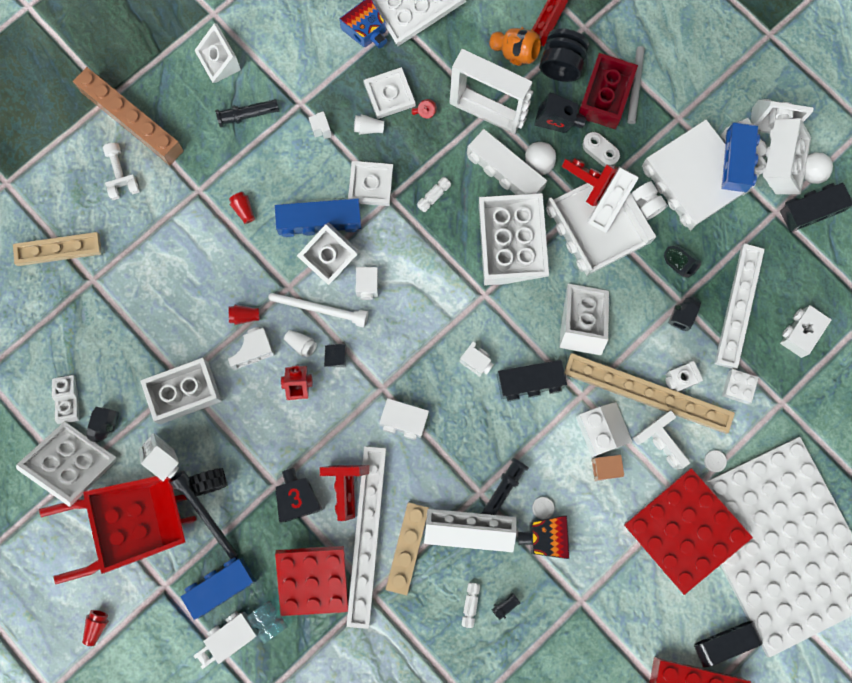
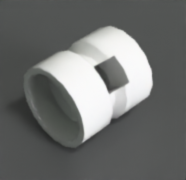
[631,181,668,220]

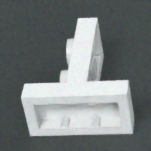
[632,411,690,470]

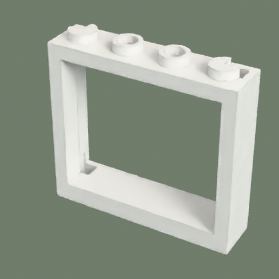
[450,49,533,134]

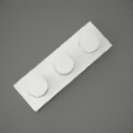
[587,166,639,233]

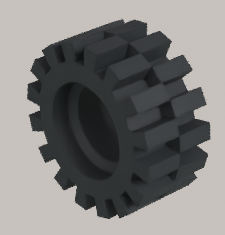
[189,468,228,496]

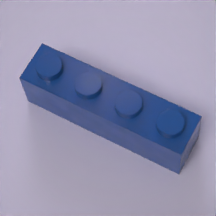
[275,198,362,237]

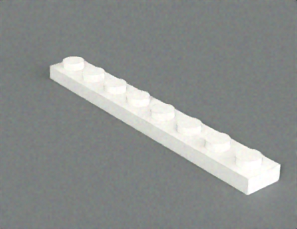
[346,446,386,629]

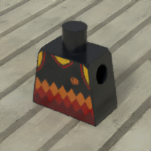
[517,515,570,559]

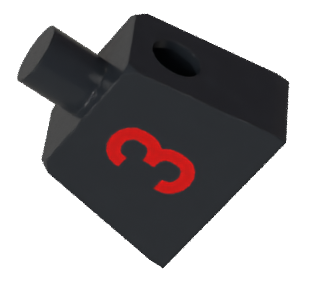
[534,92,586,133]
[276,468,323,523]

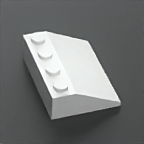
[479,193,549,285]

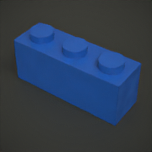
[721,123,760,193]
[181,557,256,620]

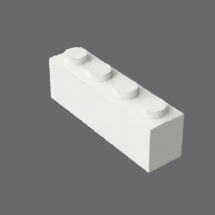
[467,129,547,195]
[139,433,179,481]
[424,509,516,552]

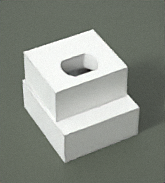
[308,111,332,139]

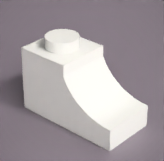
[228,327,275,370]

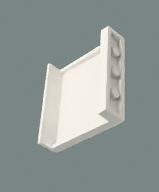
[642,120,756,231]
[546,183,656,276]

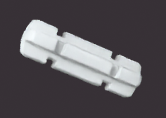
[417,177,451,212]
[462,583,480,628]

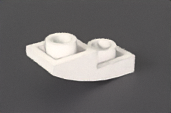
[52,375,80,424]

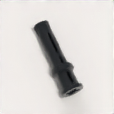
[215,99,279,128]
[480,458,529,515]

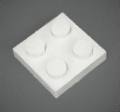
[363,67,416,119]
[348,161,393,206]

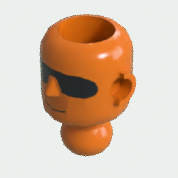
[489,27,541,66]

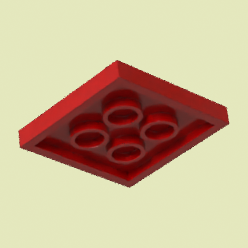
[275,546,348,616]

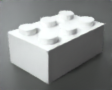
[763,118,811,194]
[140,358,222,425]

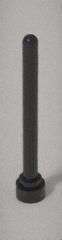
[169,471,238,559]

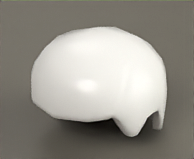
[525,142,556,175]
[804,152,833,184]

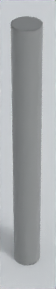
[627,46,645,124]

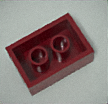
[578,53,638,130]

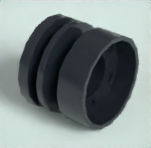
[539,28,589,82]

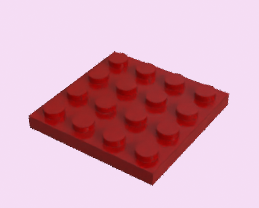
[624,468,753,595]

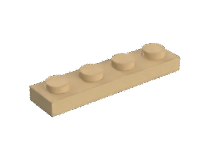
[13,232,102,266]
[386,502,429,596]

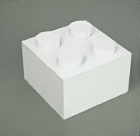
[297,223,359,285]

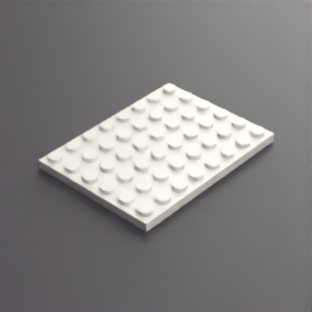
[704,437,852,657]

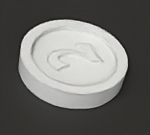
[704,450,727,472]
[532,497,554,519]

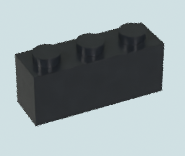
[780,183,852,233]
[496,360,567,402]

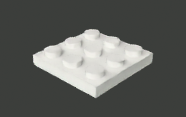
[16,421,116,507]

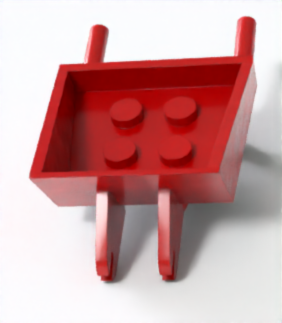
[39,476,197,585]

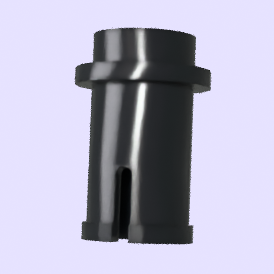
[491,592,521,620]

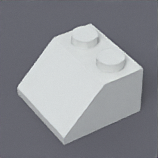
[576,402,632,457]

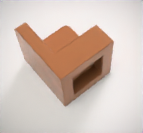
[591,455,624,481]

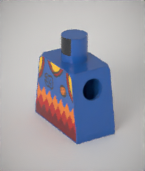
[339,0,387,48]

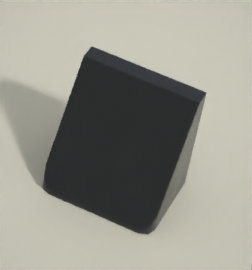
[324,344,346,367]

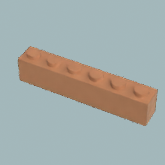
[73,67,184,165]

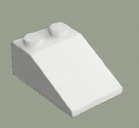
[751,99,814,134]
[559,284,609,355]

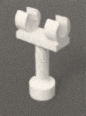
[103,143,140,200]

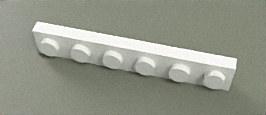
[715,243,764,370]

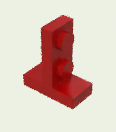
[562,158,618,206]
[320,465,369,521]

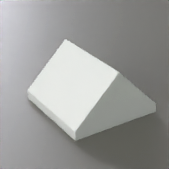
[195,23,241,83]

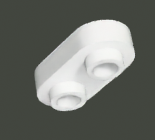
[582,132,620,167]

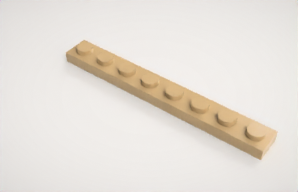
[564,353,735,434]

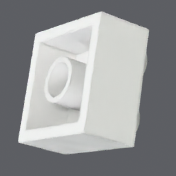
[722,369,759,404]

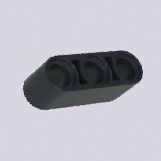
[694,621,763,668]

